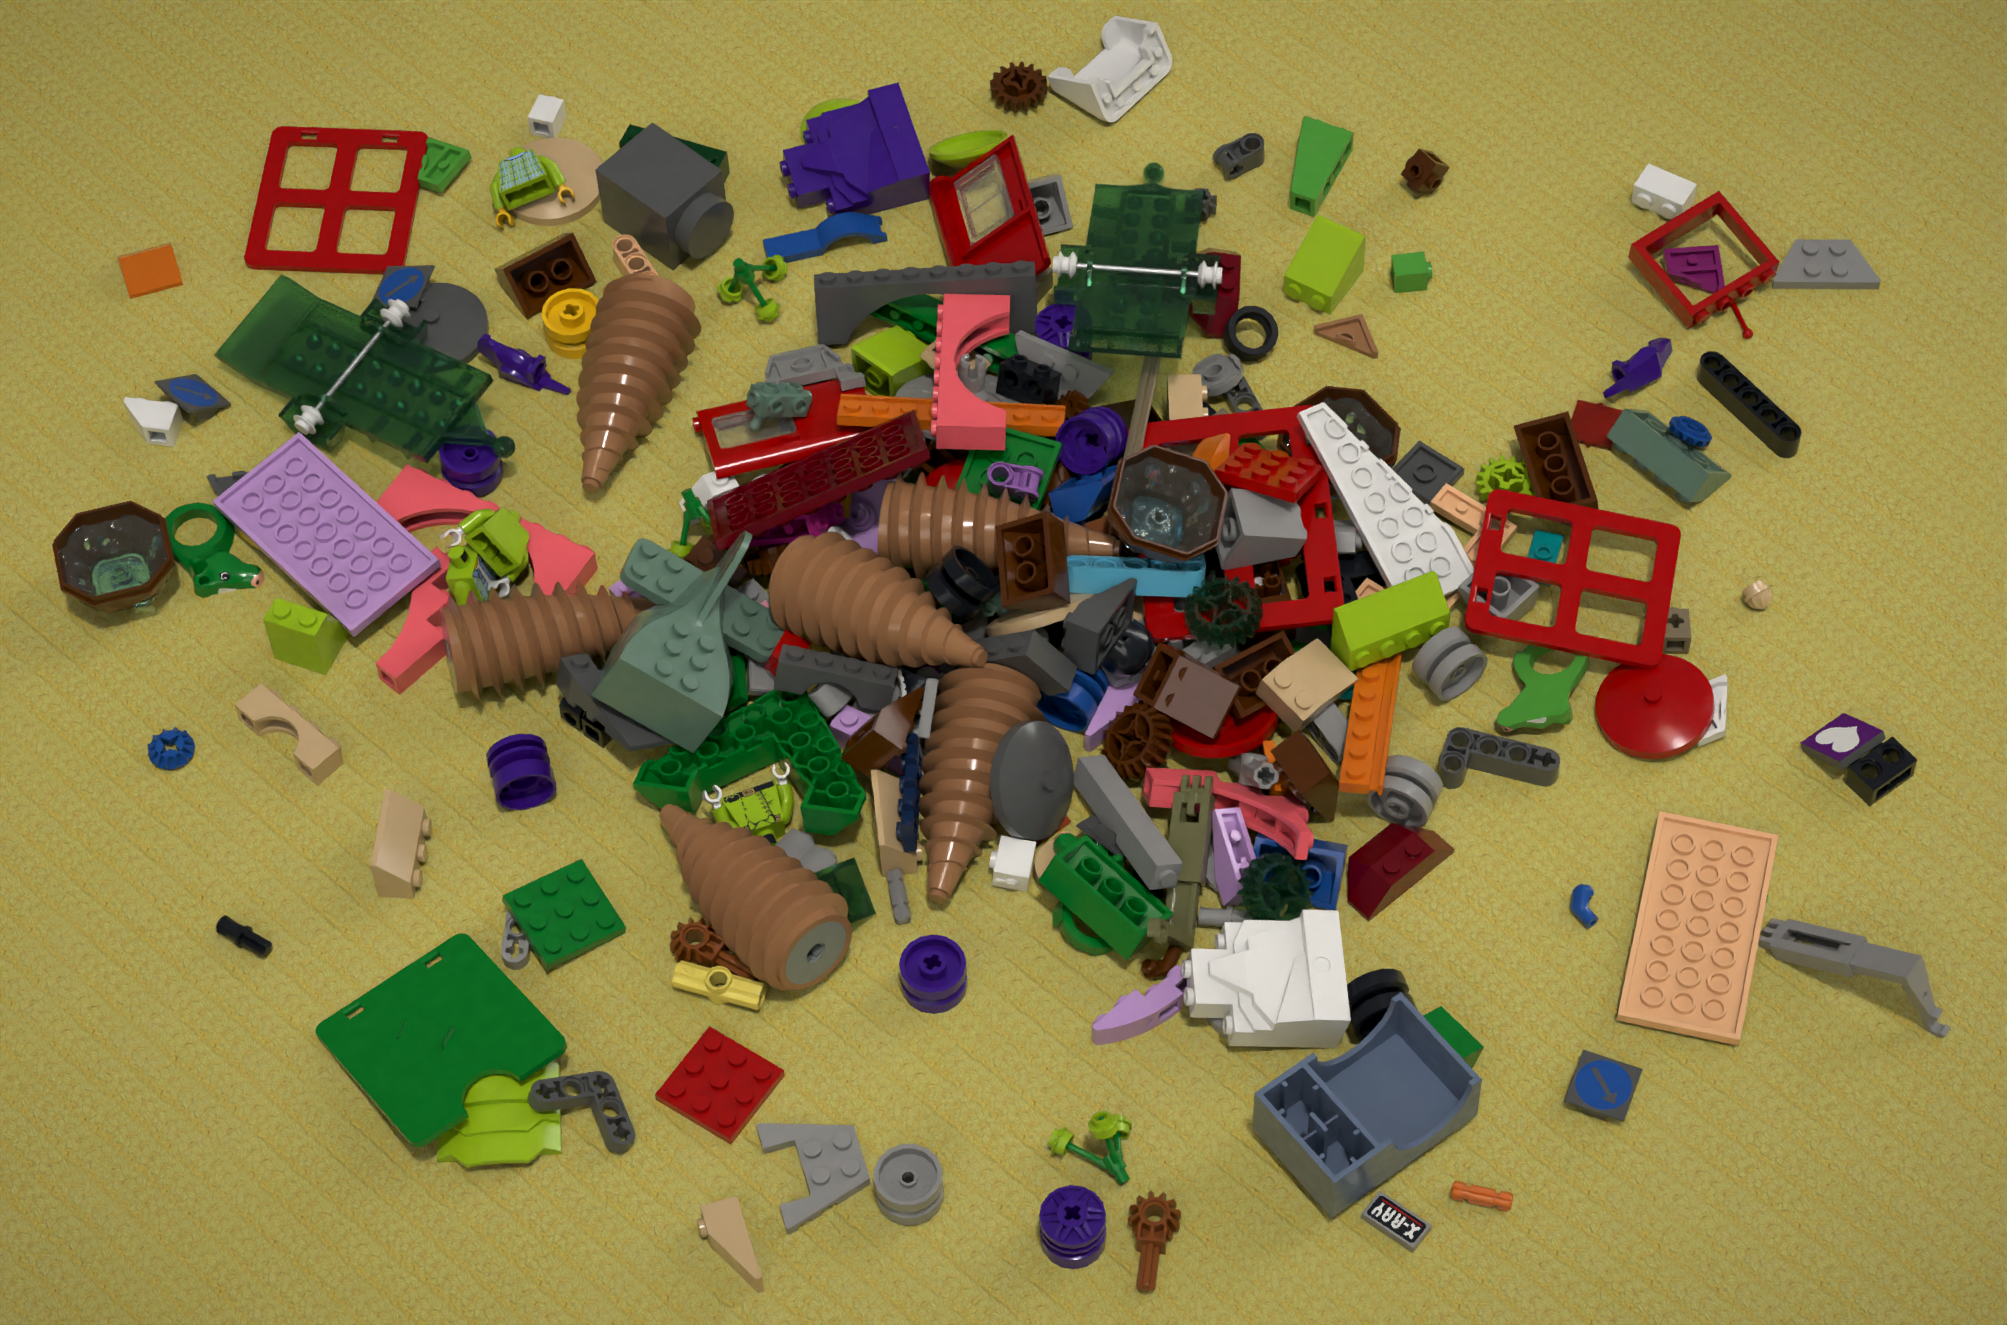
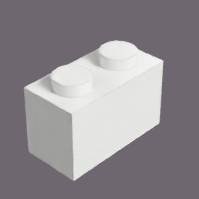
[1631,163,1697,219]

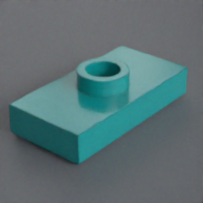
[1528,530,1564,586]

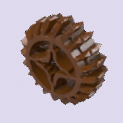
[1100,702,1176,782]

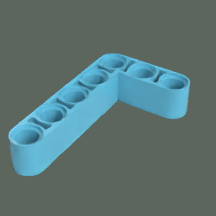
[1067,534,1206,597]

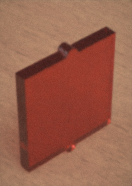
[1571,400,1623,451]

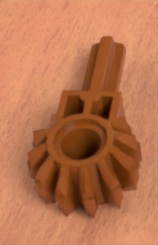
[669,917,758,981]
[1128,1190,1181,1293]

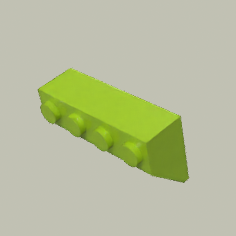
[1331,570,1450,671]

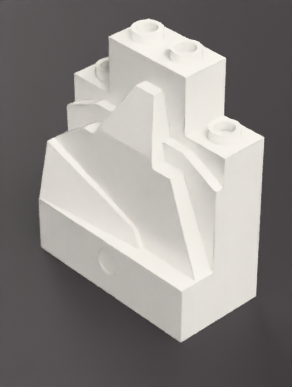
[1181,910,1351,1048]

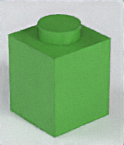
[1390,252,1432,293]

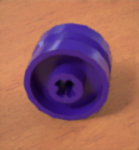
[438,425,503,497]
[899,934,968,1014]

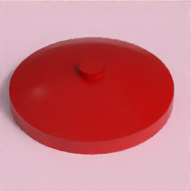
[1595,654,1715,759]
[1166,705,1278,758]

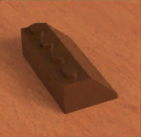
[1514,411,1599,526]

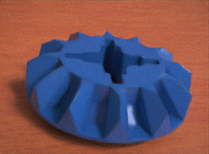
[1669,416,1712,447]
[147,727,195,770]

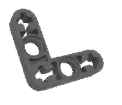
[527,1071,636,1153]

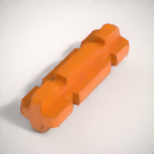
[1451,1181,1513,1211]

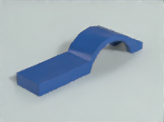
[763,212,887,263]

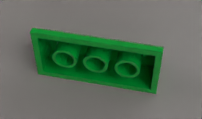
[1038,835,1174,961]

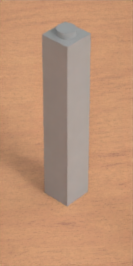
[1074,755,1183,890]

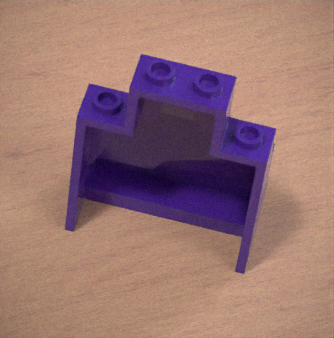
[779,83,930,215]

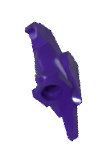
[477,334,571,395]
[1603,337,1673,398]

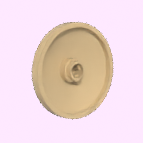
[506,138,602,226]
[985,593,1097,637]

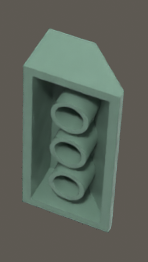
[1607,409,1732,503]

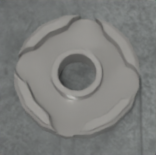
[1192,353,1244,397]

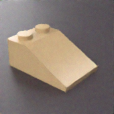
[1256,638,1359,732]

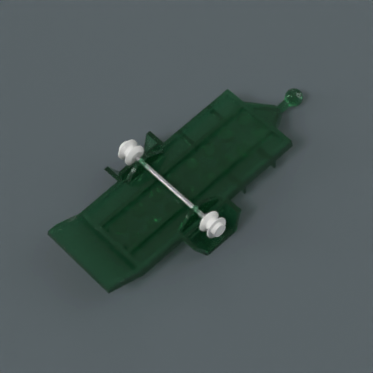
[1052,162,1223,359]
[214,275,516,464]

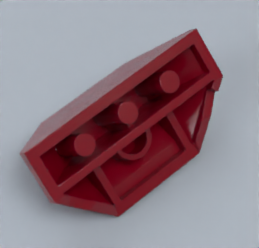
[1181,248,1241,339]
[1347,823,1455,922]

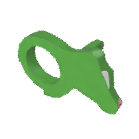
[1497,645,1590,732]

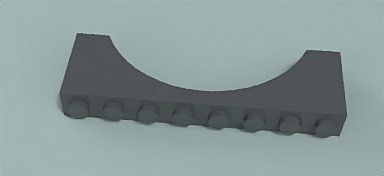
[814,260,1037,345]

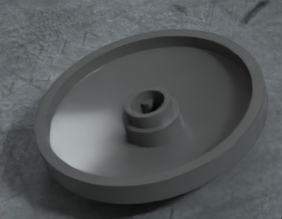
[379,283,489,375]
[990,721,1074,840]

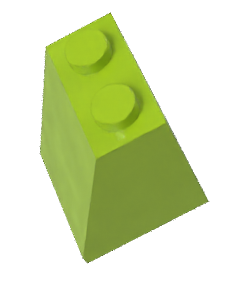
[1283,214,1366,315]
[851,325,934,397]
[263,597,350,675]

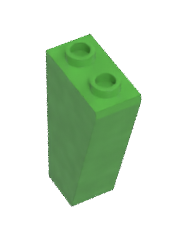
[1290,116,1354,217]

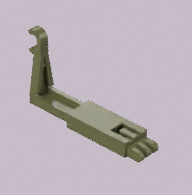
[1147,775,1215,949]

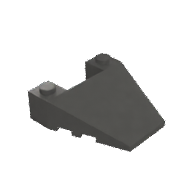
[556,653,674,752]

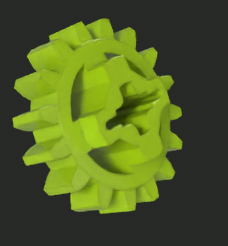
[1476,455,1535,501]

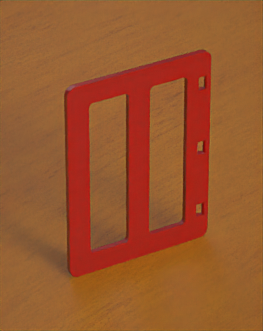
[1128,405,1344,643]

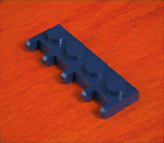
[896,733,923,852]

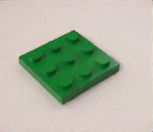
[955,427,1063,510]
[502,859,626,971]

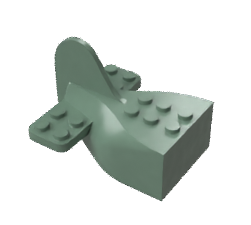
[591,531,784,753]

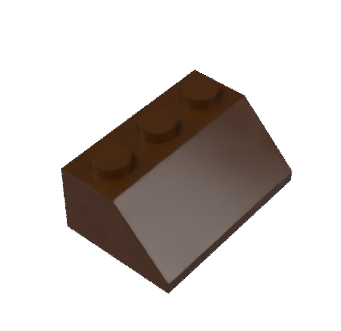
[494,233,597,318]
[995,511,1071,611]
[1212,630,1296,719]

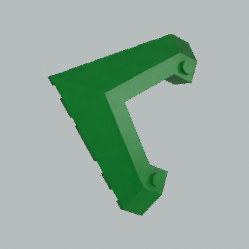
[633,689,867,836]

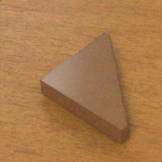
[1314,314,1378,359]

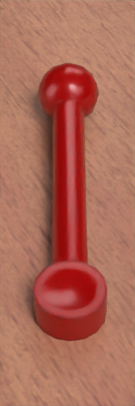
[1731,300,1753,339]

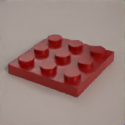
[1214,443,1324,503]
[655,1026,785,1145]

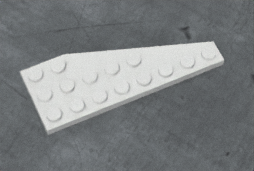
[1296,402,1474,596]

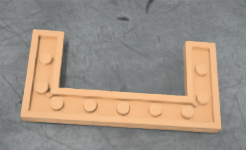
[1355,483,1517,647]

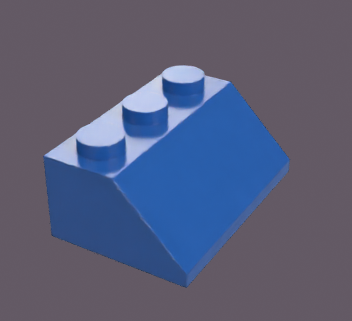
[1048,465,1117,525]
[1254,832,1348,910]

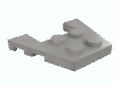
[763,344,866,391]
[756,1123,870,1235]

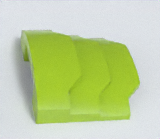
[437,1062,562,1168]

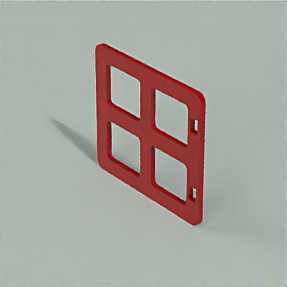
[244,126,428,275]
[1464,489,1681,669]

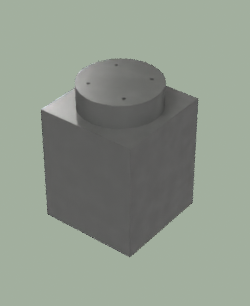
[595,122,734,270]

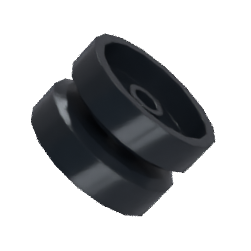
[925,546,1000,620]
[1347,969,1418,1040]

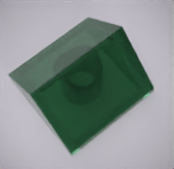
[815,858,876,923]

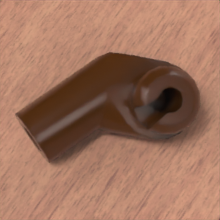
[1141,945,1183,980]

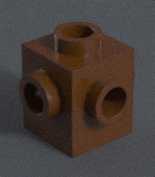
[1400,148,1450,193]

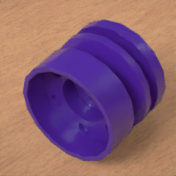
[1035,302,1093,360]
[1055,406,1128,475]
[486,734,557,810]
[1039,1185,1106,1269]

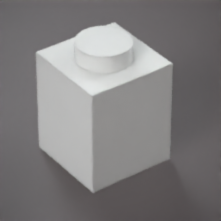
[528,94,567,138]

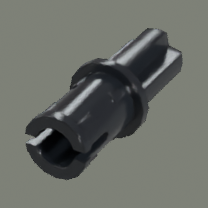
[216,915,272,957]

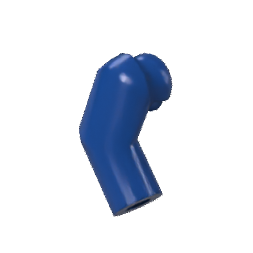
[1570,884,1599,928]

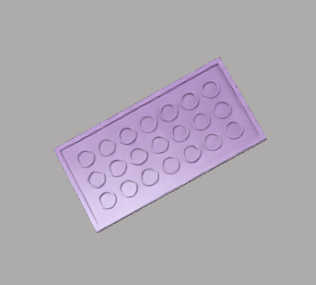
[212,432,441,637]

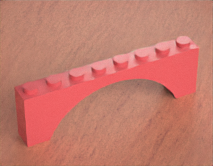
[931,294,1010,450]
[377,464,598,595]

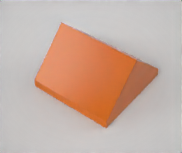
[118,242,183,299]

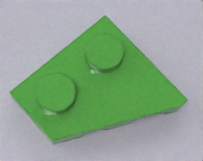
[418,137,472,193]

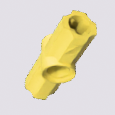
[672,960,767,1010]

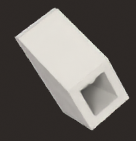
[123,397,183,447]

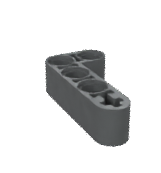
[1438,727,1560,789]

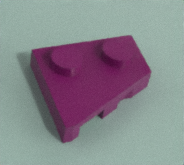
[1663,245,1725,294]

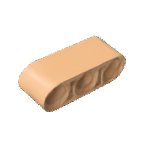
[612,234,659,277]

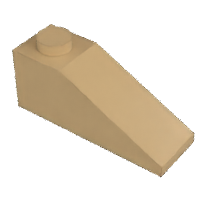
[697,1196,764,1293]

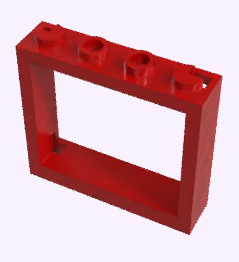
[1628,191,1779,329]

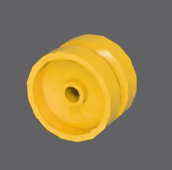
[541,288,599,359]

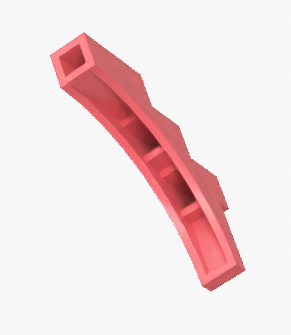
[376,547,451,695]
[1142,768,1314,860]

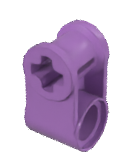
[987,462,1044,503]

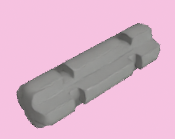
[886,869,911,925]

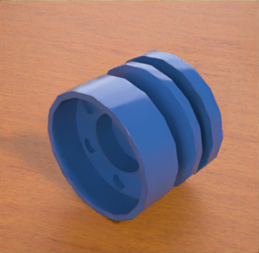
[1037,668,1109,732]

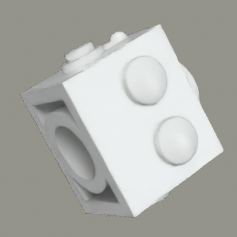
[989,835,1036,892]

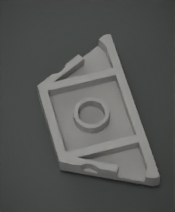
[1772,239,1880,289]
[1015,330,1114,400]

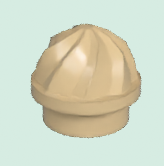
[1742,579,1772,609]

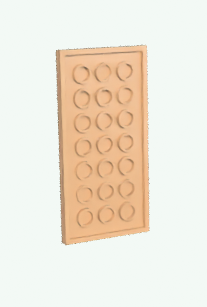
[1617,811,1778,1046]

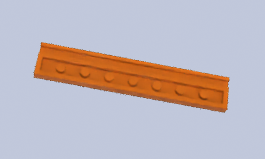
[837,394,1066,437]
[1339,651,1403,795]

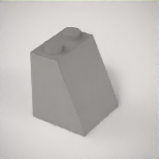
[1216,488,1307,570]

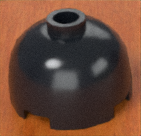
[1101,619,1155,678]

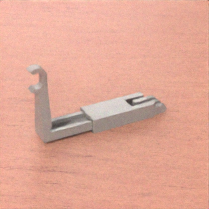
[1758,918,1951,1038]

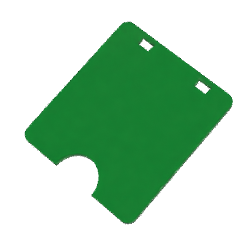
[316,933,567,1148]

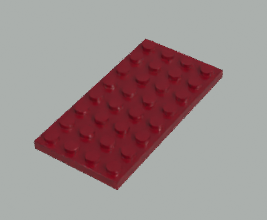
[707,410,931,551]

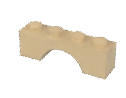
[235,683,344,786]

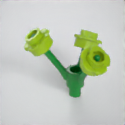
[717,255,787,322]
[667,488,727,559]
[1048,1111,1132,1185]

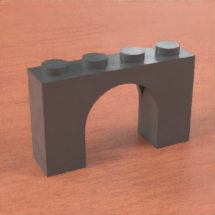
[939,630,1077,695]

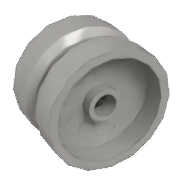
[1412,626,1488,701]
[1367,755,1443,828]
[874,1144,944,1225]

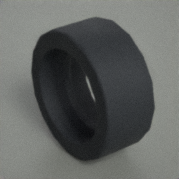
[1223,306,1278,361]

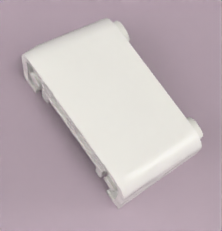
[1047,16,1173,122]

